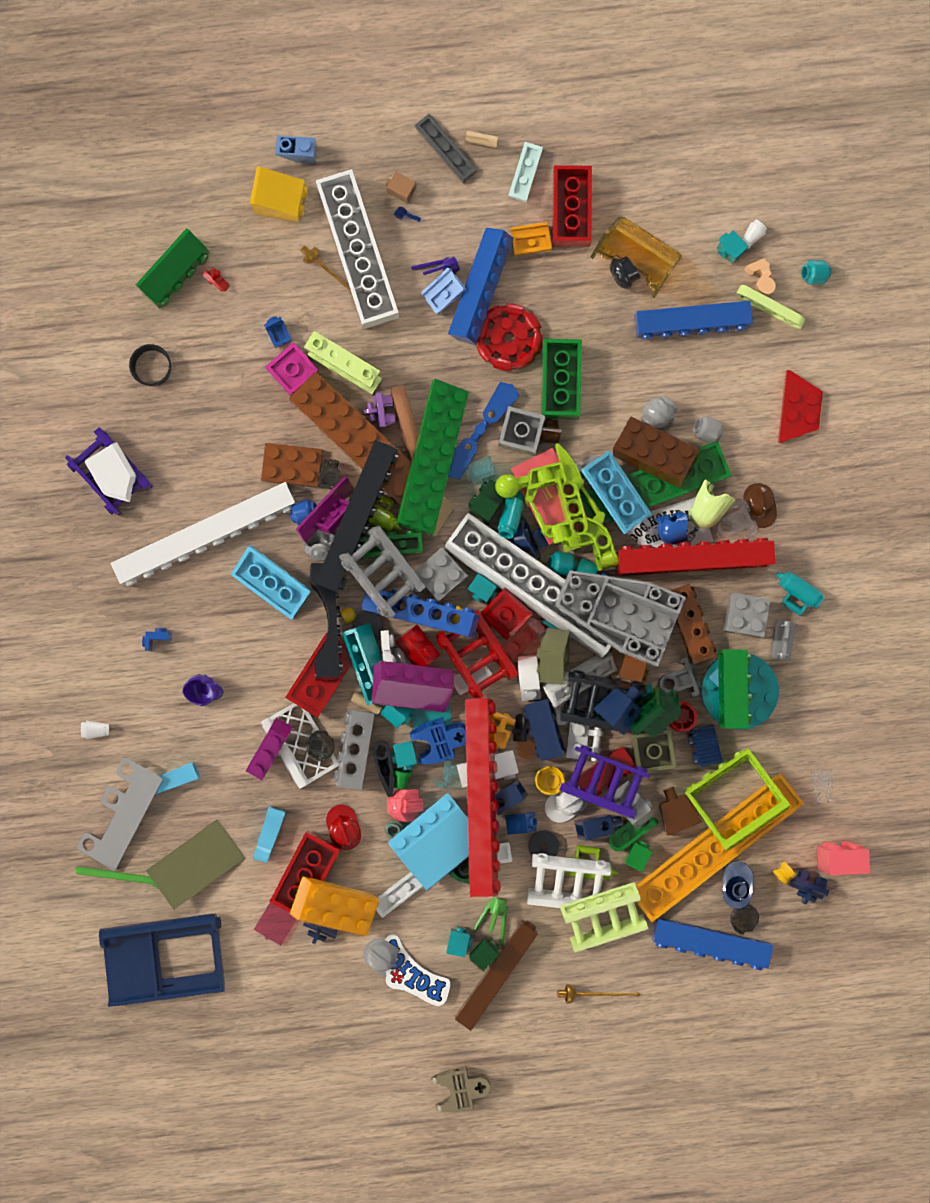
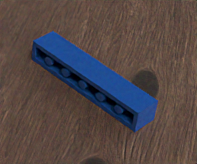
[448,228,513,344]
[635,301,753,340]
[652,918,773,970]

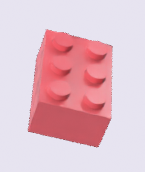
[817,841,870,875]

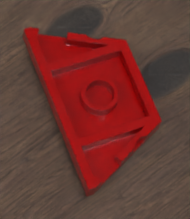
[778,370,823,443]

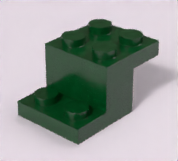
[631,685,681,738]

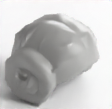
[641,396,678,430]
[304,530,335,561]

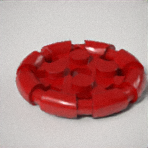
[476,303,543,371]

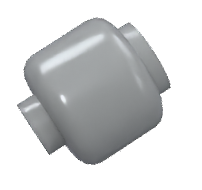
[693,416,723,443]

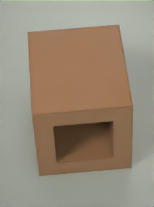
[386,171,416,204]

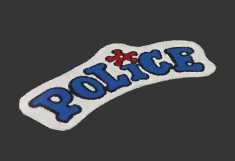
[385,934,450,1006]

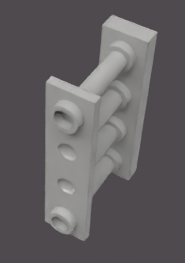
[339,526,426,617]

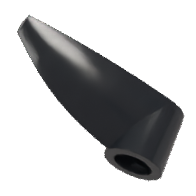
[373,741,394,797]

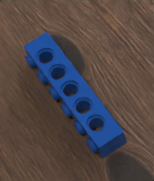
[361,585,479,638]

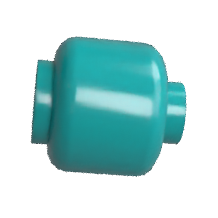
[801,260,831,285]
[548,551,577,577]

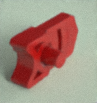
[203,267,230,291]

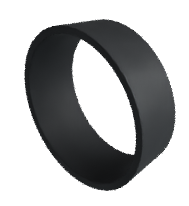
[129,344,171,386]

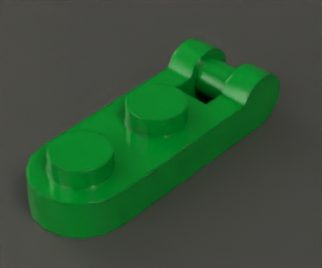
[608,817,659,851]

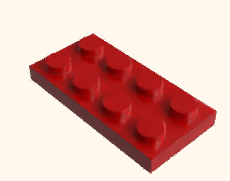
[285,632,352,718]

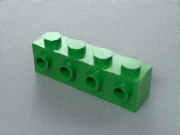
[359,530,424,560]

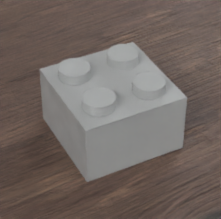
[498,406,545,456]
[414,547,468,602]
[723,592,770,638]

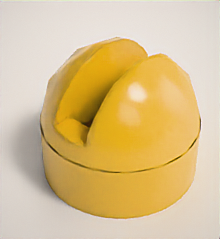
[340,607,356,624]

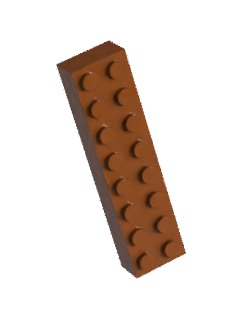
[289,371,411,506]

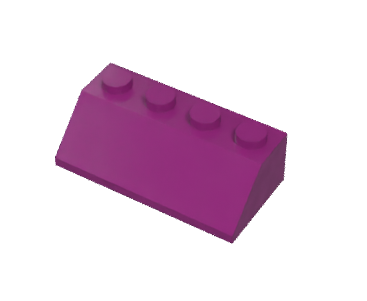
[372,661,454,713]

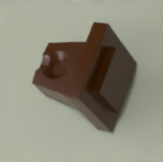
[540,419,562,443]

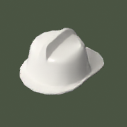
[545,786,588,823]

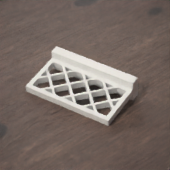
[260,703,339,789]

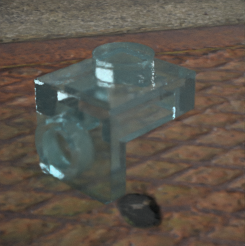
[432,760,456,788]

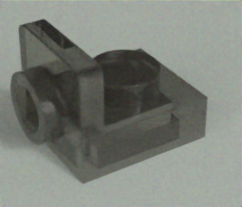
[318,459,343,490]

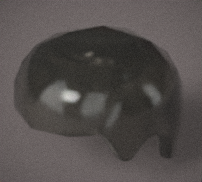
[306,730,335,762]
[730,904,760,935]

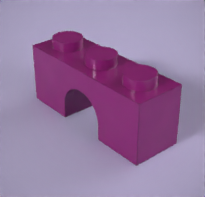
[246,717,293,780]

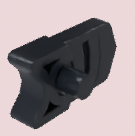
[512,713,529,742]

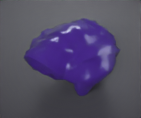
[182,674,224,706]

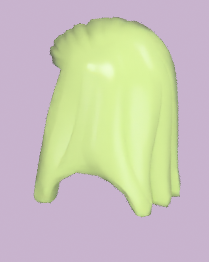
[688,479,736,529]

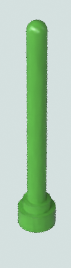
[75,867,158,889]

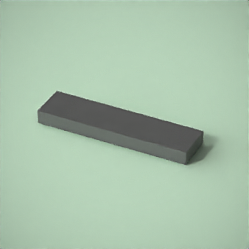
[415,114,477,183]

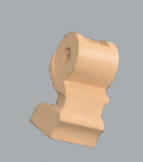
[744,258,776,297]

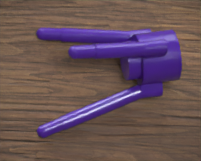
[411,257,460,275]

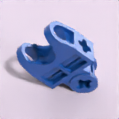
[409,717,466,764]

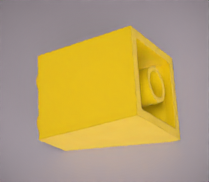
[250,166,308,222]

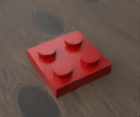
[480,587,533,640]

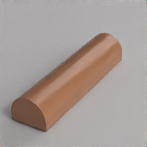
[389,385,418,462]

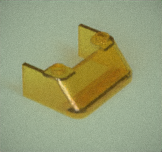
[590,216,682,298]

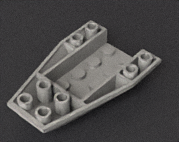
[555,571,686,667]

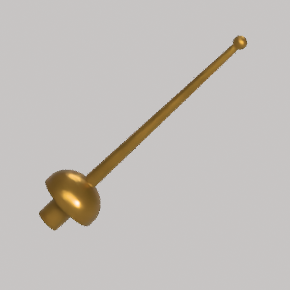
[300,245,351,291]
[557,984,640,1004]

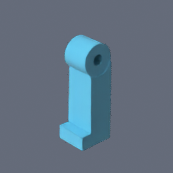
[155,762,201,794]
[253,806,287,863]

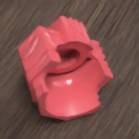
[387,789,424,822]

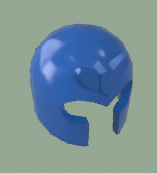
[655,511,688,545]

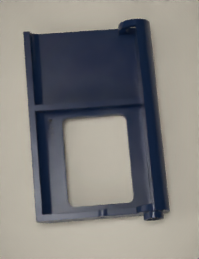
[99,913,225,1007]

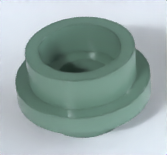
[385,820,404,839]

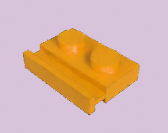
[510,222,552,256]

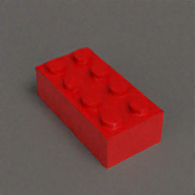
[552,165,592,247]
[269,830,341,913]

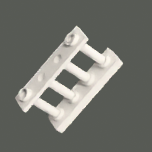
[527,853,611,913]

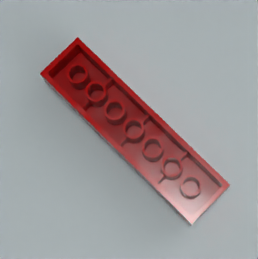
[616,538,776,576]

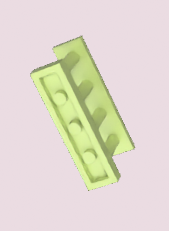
[304,331,382,396]
[560,882,649,953]

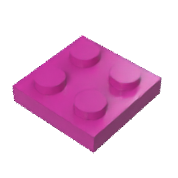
[265,342,319,396]

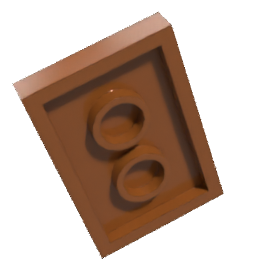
[261,443,323,488]

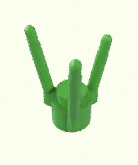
[473,897,508,946]

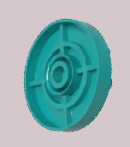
[700,653,779,730]

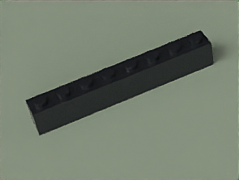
[315,439,399,593]

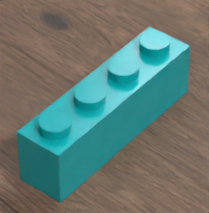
[342,623,383,706]

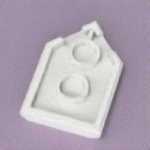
[85,442,136,502]

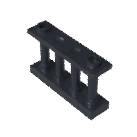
[560,670,646,735]

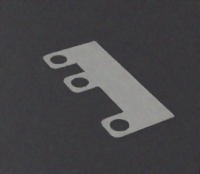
[78,758,163,871]

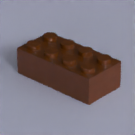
[613,416,700,489]

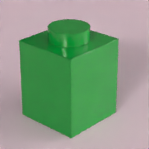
[623,840,653,872]

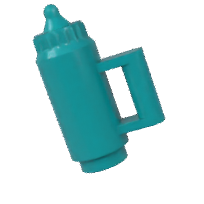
[498,490,524,539]
[776,571,825,616]

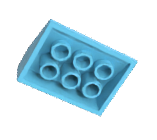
[388,793,469,891]

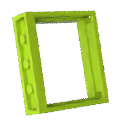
[685,748,790,853]

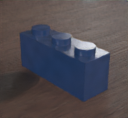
[524,698,566,761]

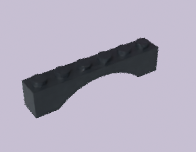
[310,563,343,681]

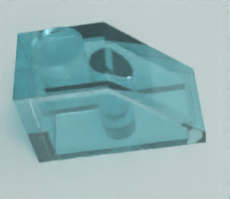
[465,456,495,485]

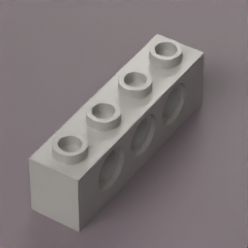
[334,709,374,790]

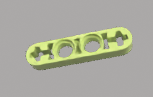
[736,285,806,329]

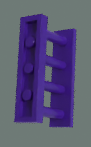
[65,427,153,516]
[559,745,650,820]

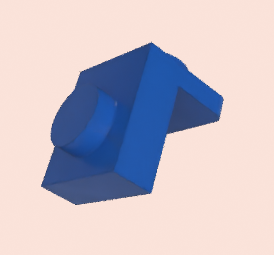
[264,316,293,349]
[142,628,172,651]
[505,812,537,835]

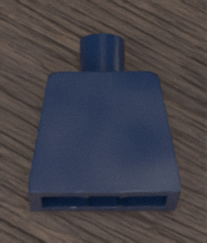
[594,686,641,736]
[496,778,528,815]
[574,814,623,841]

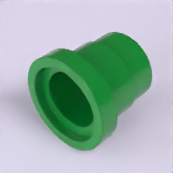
[393,768,413,789]

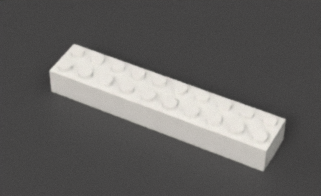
[444,513,611,658]

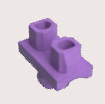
[363,392,395,430]

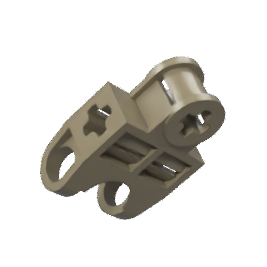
[431,1066,490,1113]

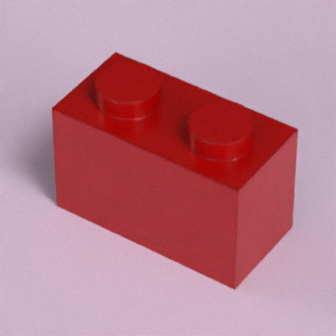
[395,624,440,667]

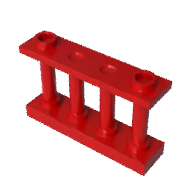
[436,609,519,699]

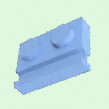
[421,268,467,315]

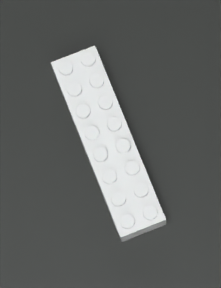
[316,169,399,329]

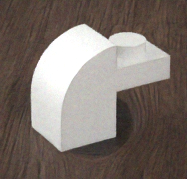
[518,655,541,701]

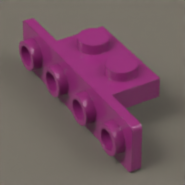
[296,477,354,542]

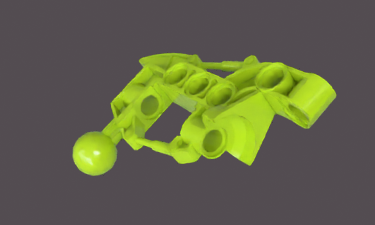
[495,444,618,571]

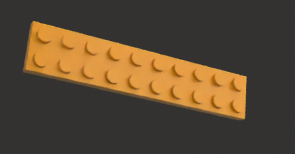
[635,773,804,922]

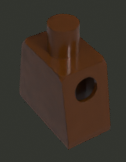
[659,786,702,835]

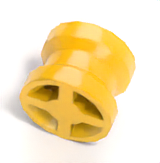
[772,861,797,886]

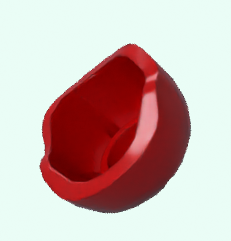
[669,701,698,732]

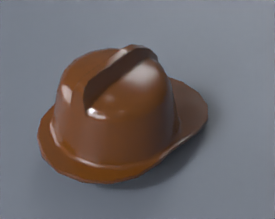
[743,483,777,528]

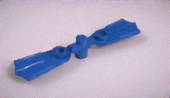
[448,382,520,480]

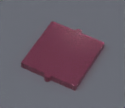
[253,903,297,946]

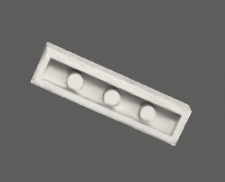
[543,652,617,707]

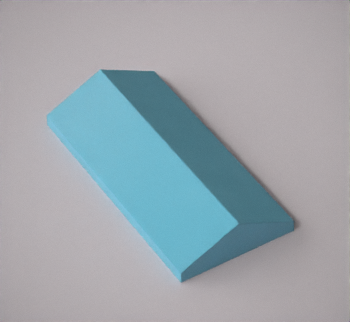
[581,450,652,534]
[231,545,312,620]

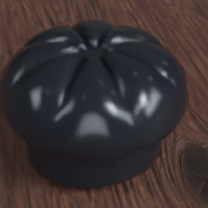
[610,256,641,289]

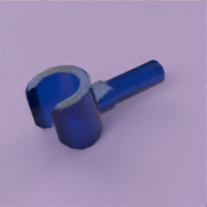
[394,206,421,222]

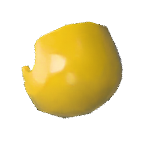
[535,766,565,796]

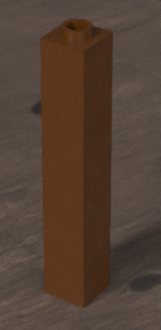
[455,920,538,1031]

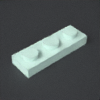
[508,142,543,203]

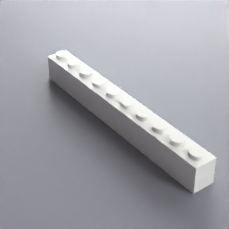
[111,482,296,586]

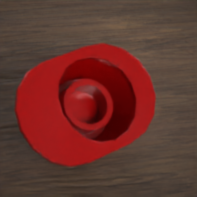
[326,804,362,850]

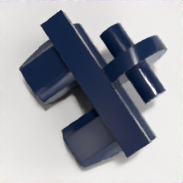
[789,869,829,905]
[303,922,338,944]

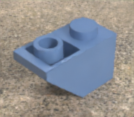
[276,135,317,164]

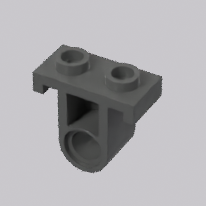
[658,658,701,697]

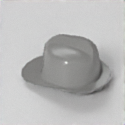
[363,939,401,977]

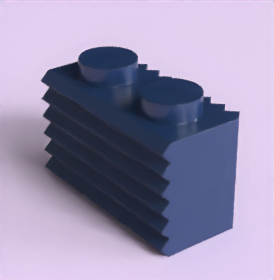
[687,724,723,768]

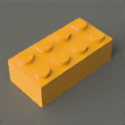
[290,876,380,937]

